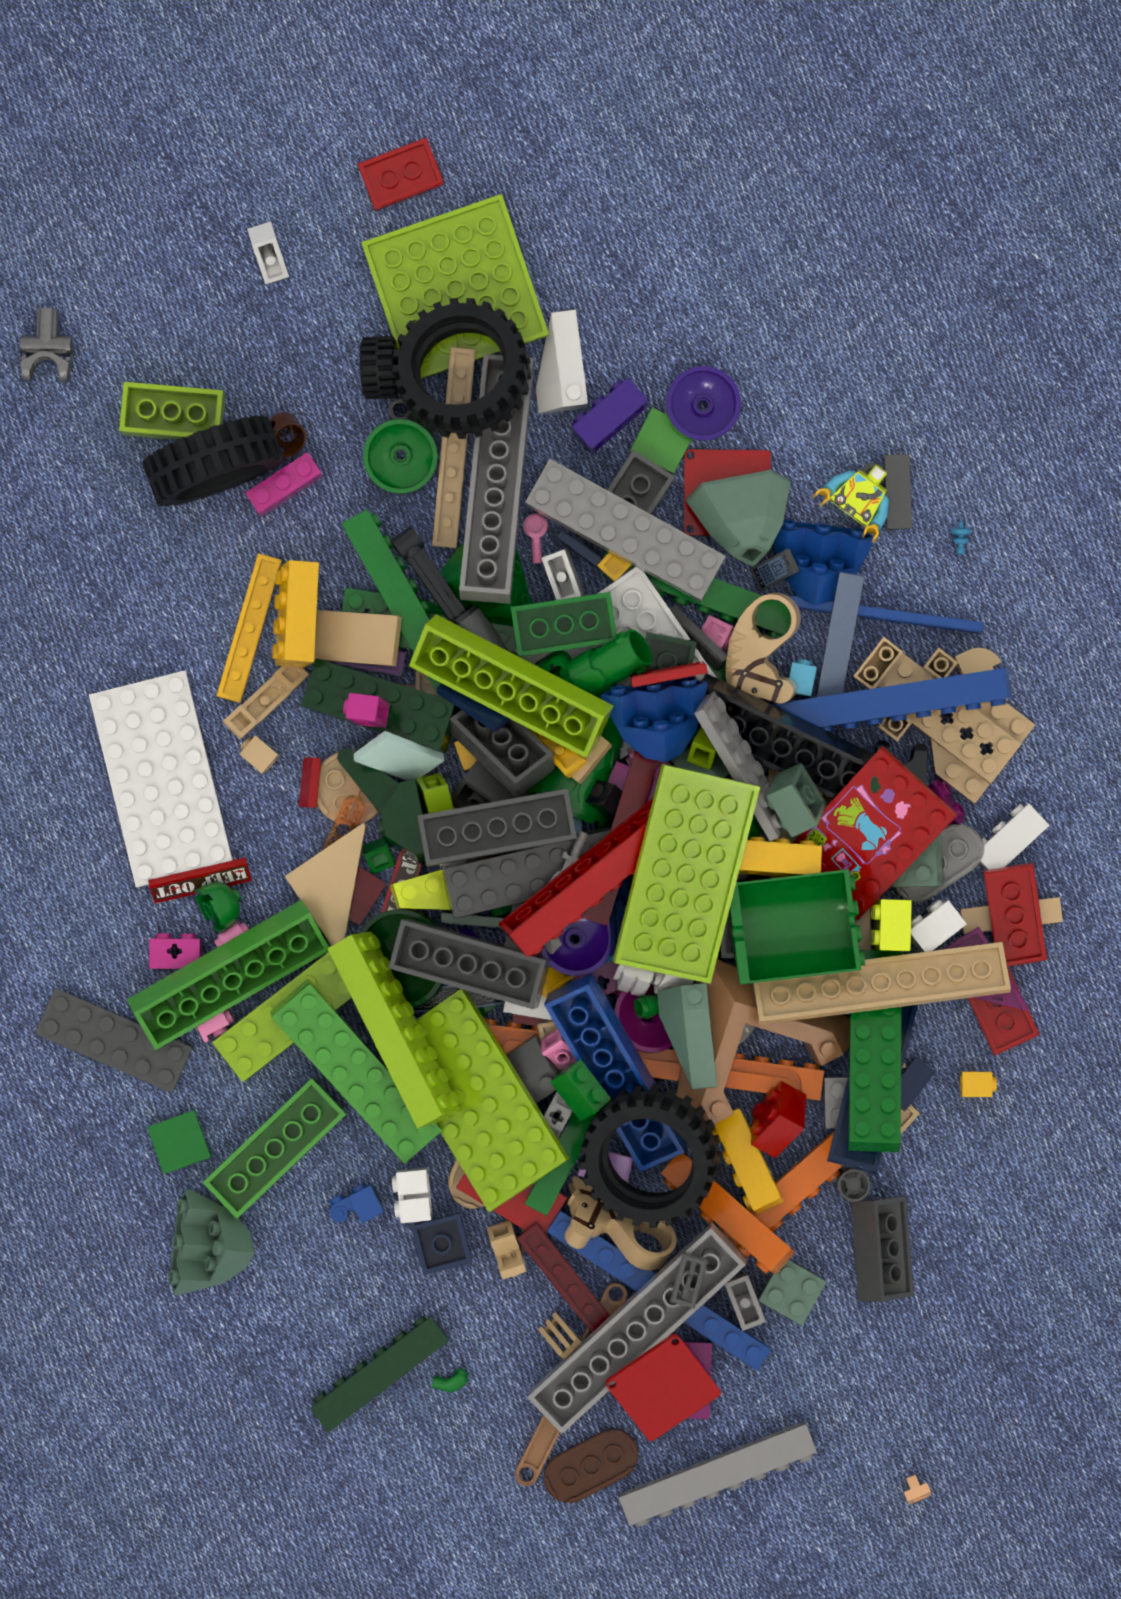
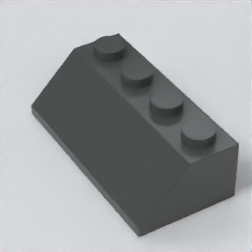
[851,1196,914,1302]

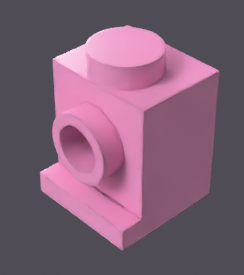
[197,1009,235,1043]
[541,1029,576,1070]

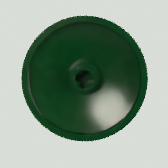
[360,909,444,1007]

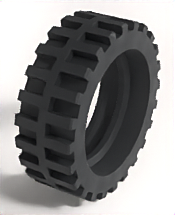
[392,298,532,439]
[142,415,284,507]
[579,1085,721,1228]

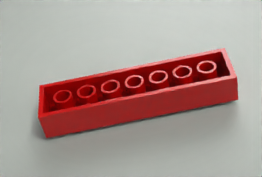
[498,798,653,957]

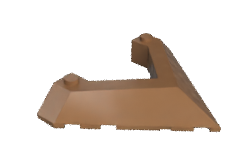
[677,959,849,1124]

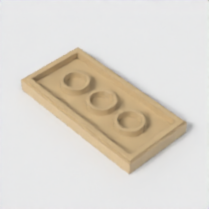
[314,610,402,667]

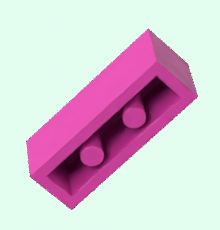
[245,452,323,517]

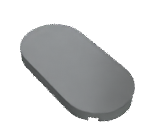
[895,824,984,902]

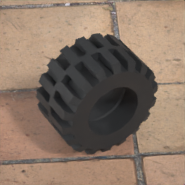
[360,336,399,400]

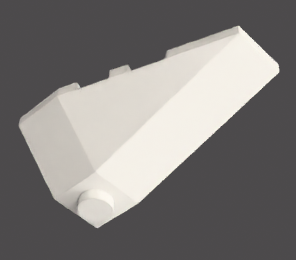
[536,310,588,414]

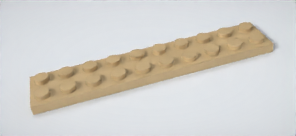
[753,942,1011,1025]

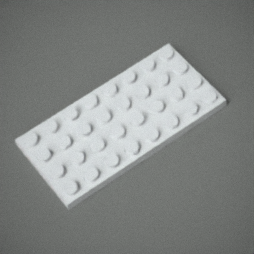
[89,671,233,888]

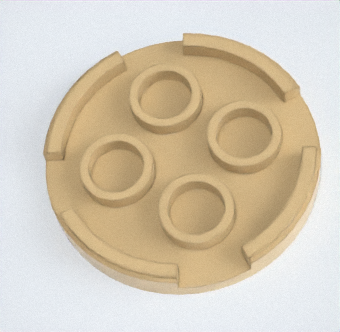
[317,750,385,825]

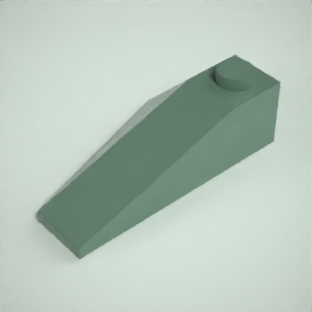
[657,983,717,1090]

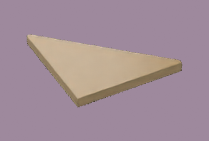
[285,822,366,945]

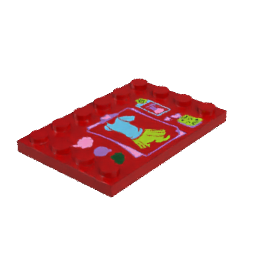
[792,746,958,920]

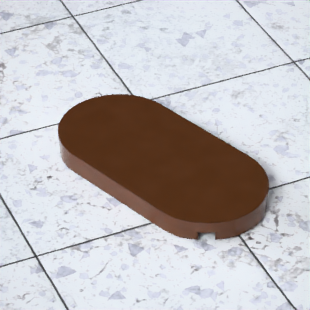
[544,1428,638,1503]

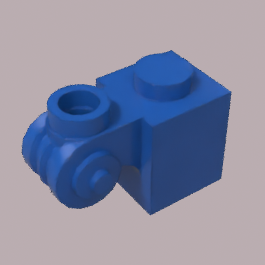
[329,1183,385,1223]

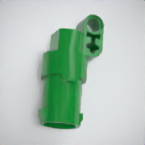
[534,629,653,698]

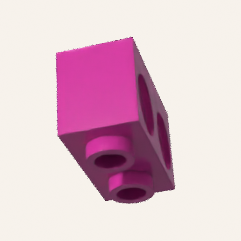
[343,693,390,728]

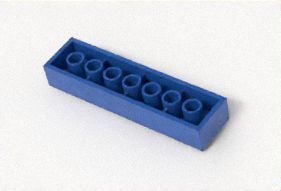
[544,973,687,1172]

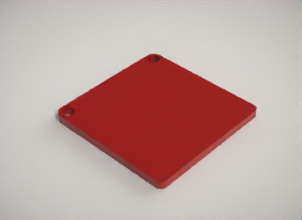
[684,449,771,536]
[605,1334,721,1441]

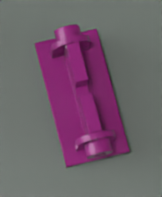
[927,777,966,827]

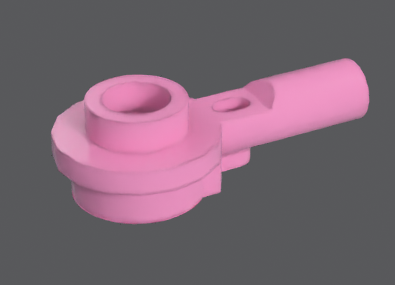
[523,514,548,563]

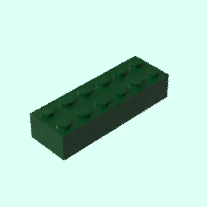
[300,658,460,754]

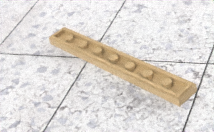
[432,347,476,548]

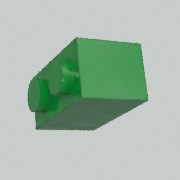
[550,1059,611,1121]

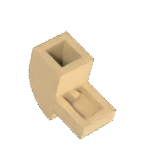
[953,648,1001,675]
[487,1220,527,1279]

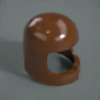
[269,412,307,457]

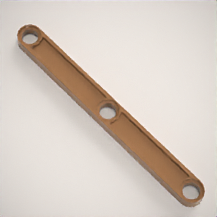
[515,1282,627,1486]

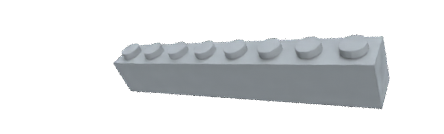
[618,1421,817,1527]

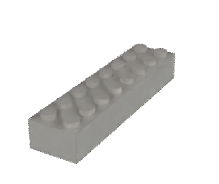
[525,459,726,603]

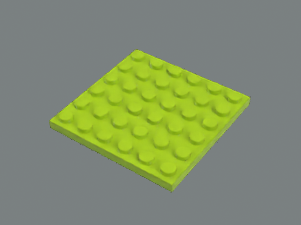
[361,194,550,380]

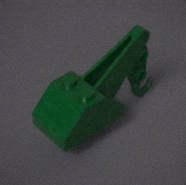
[337,742,426,864]

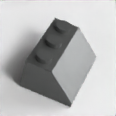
[506,1034,564,1103]

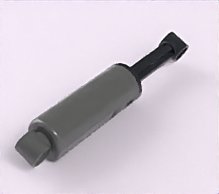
[390,526,509,651]

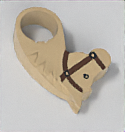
[726,593,801,704]
[565,1176,677,1271]

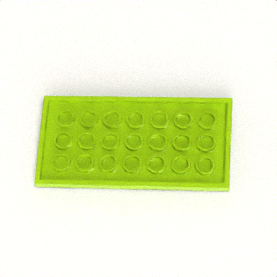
[613,764,760,984]
[416,989,570,1212]

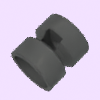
[836,1167,870,1202]

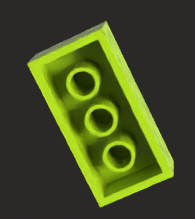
[119,382,226,440]

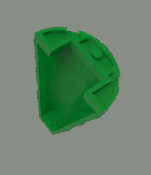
[526,697,624,827]

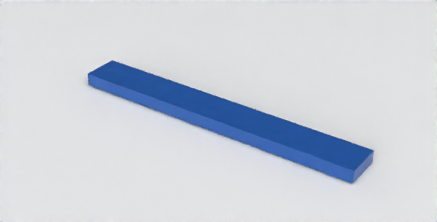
[787,595,984,634]

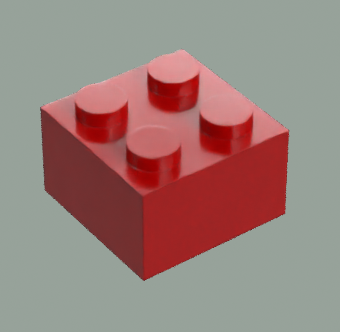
[750,1081,806,1158]

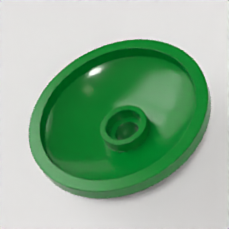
[363,419,438,494]

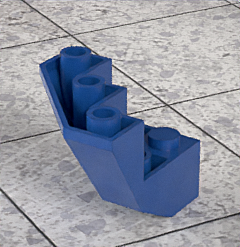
[773,519,874,605]
[601,676,707,762]

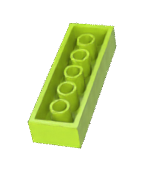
[212,952,352,1082]

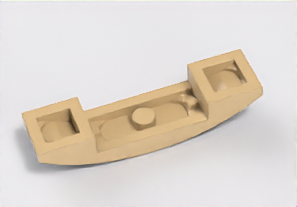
[223,666,309,740]

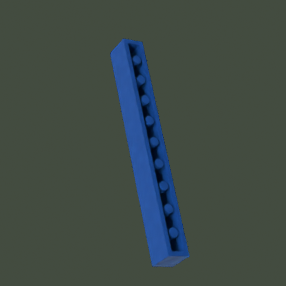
[772,668,1012,732]
[547,1209,771,1371]

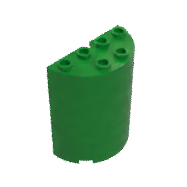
[729,869,865,985]

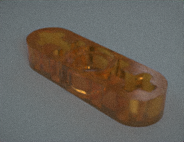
[322,795,364,850]

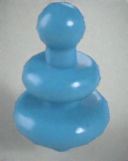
[950,521,971,555]

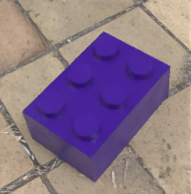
[572,377,648,456]

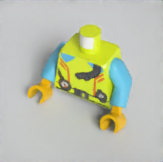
[813,464,889,543]

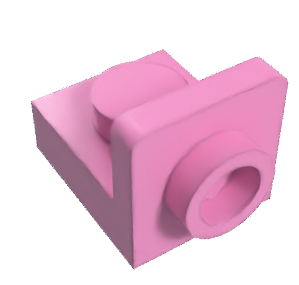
[701,615,735,653]

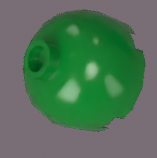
[195,882,242,933]

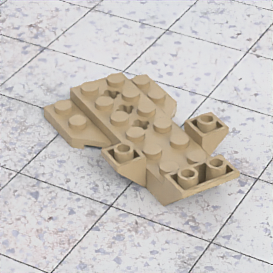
[853,637,1035,804]

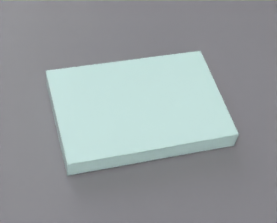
[354,731,444,781]

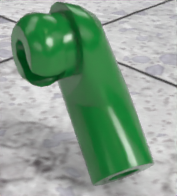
[431,1369,468,1393]

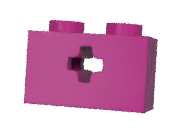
[149,934,202,969]

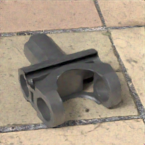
[20,308,73,383]

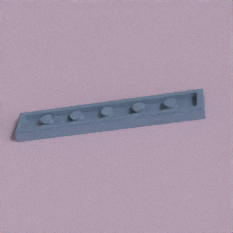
[816,571,864,697]

